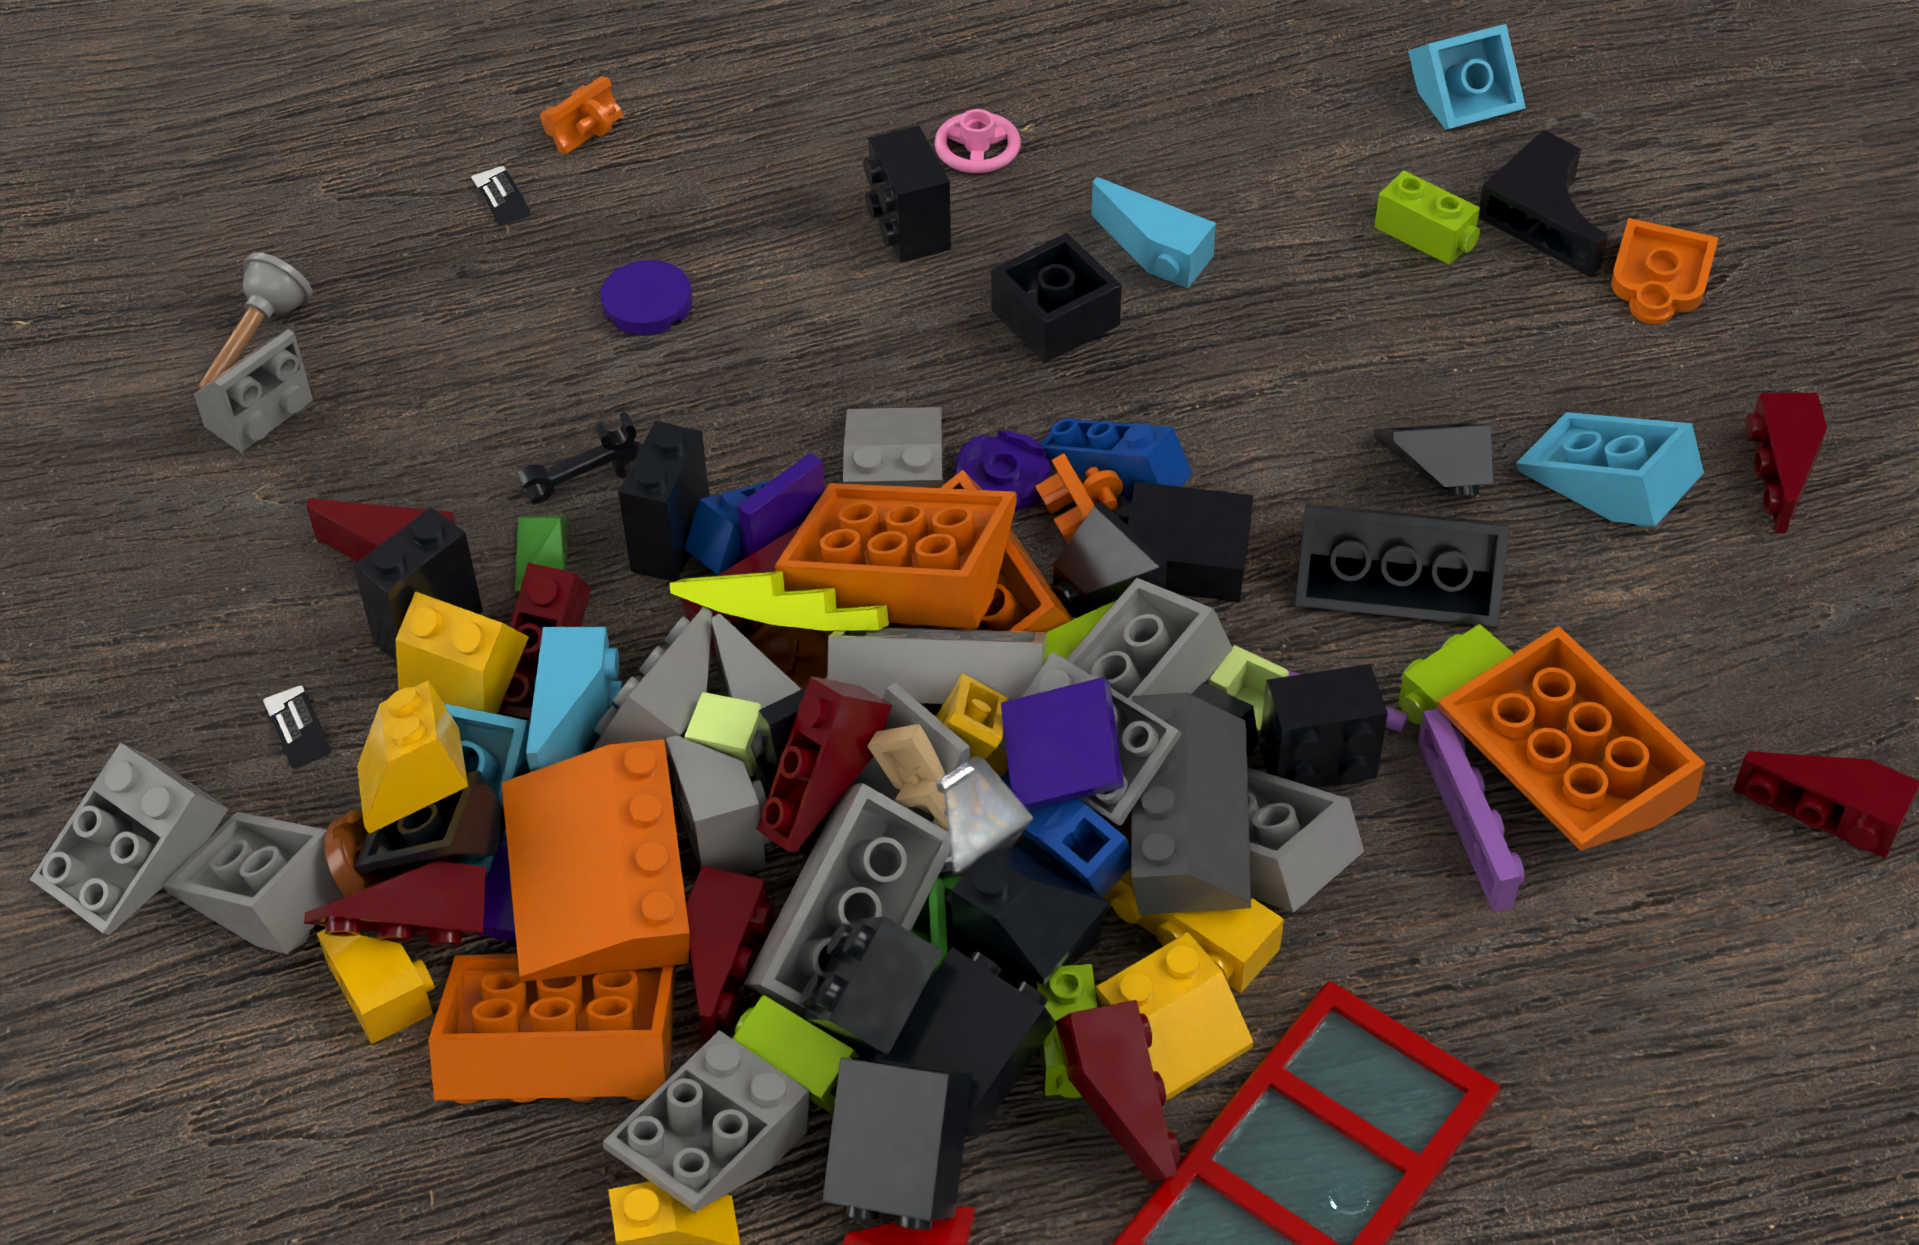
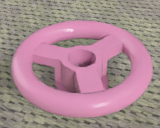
[934,109,1021,173]

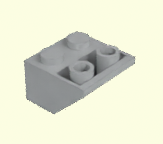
[193,329,313,453]

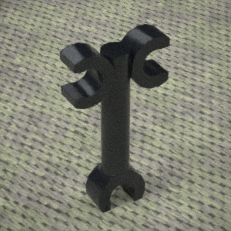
[518,412,643,504]

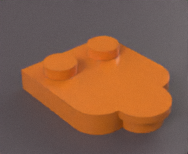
[1611,218,1719,324]

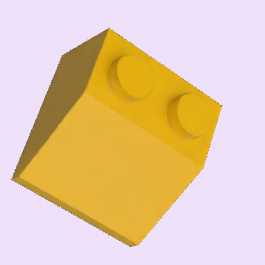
[395,591,529,714]
[357,680,468,834]
[1096,932,1254,1101]

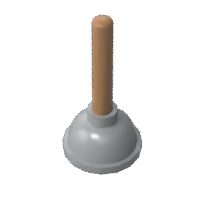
[199,252,313,389]

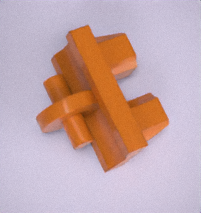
[540,76,623,154]
[1035,453,1123,543]

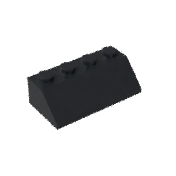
[1295,503,1509,627]

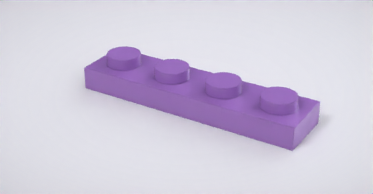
[1418,708,1524,912]

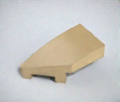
[867,724,958,831]

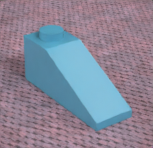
[1091,177,1216,289]

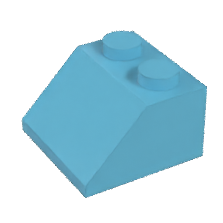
[1408,24,1526,130]

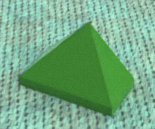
[515,514,568,598]

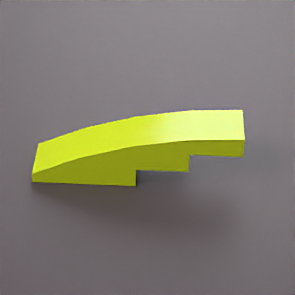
[669,571,889,631]

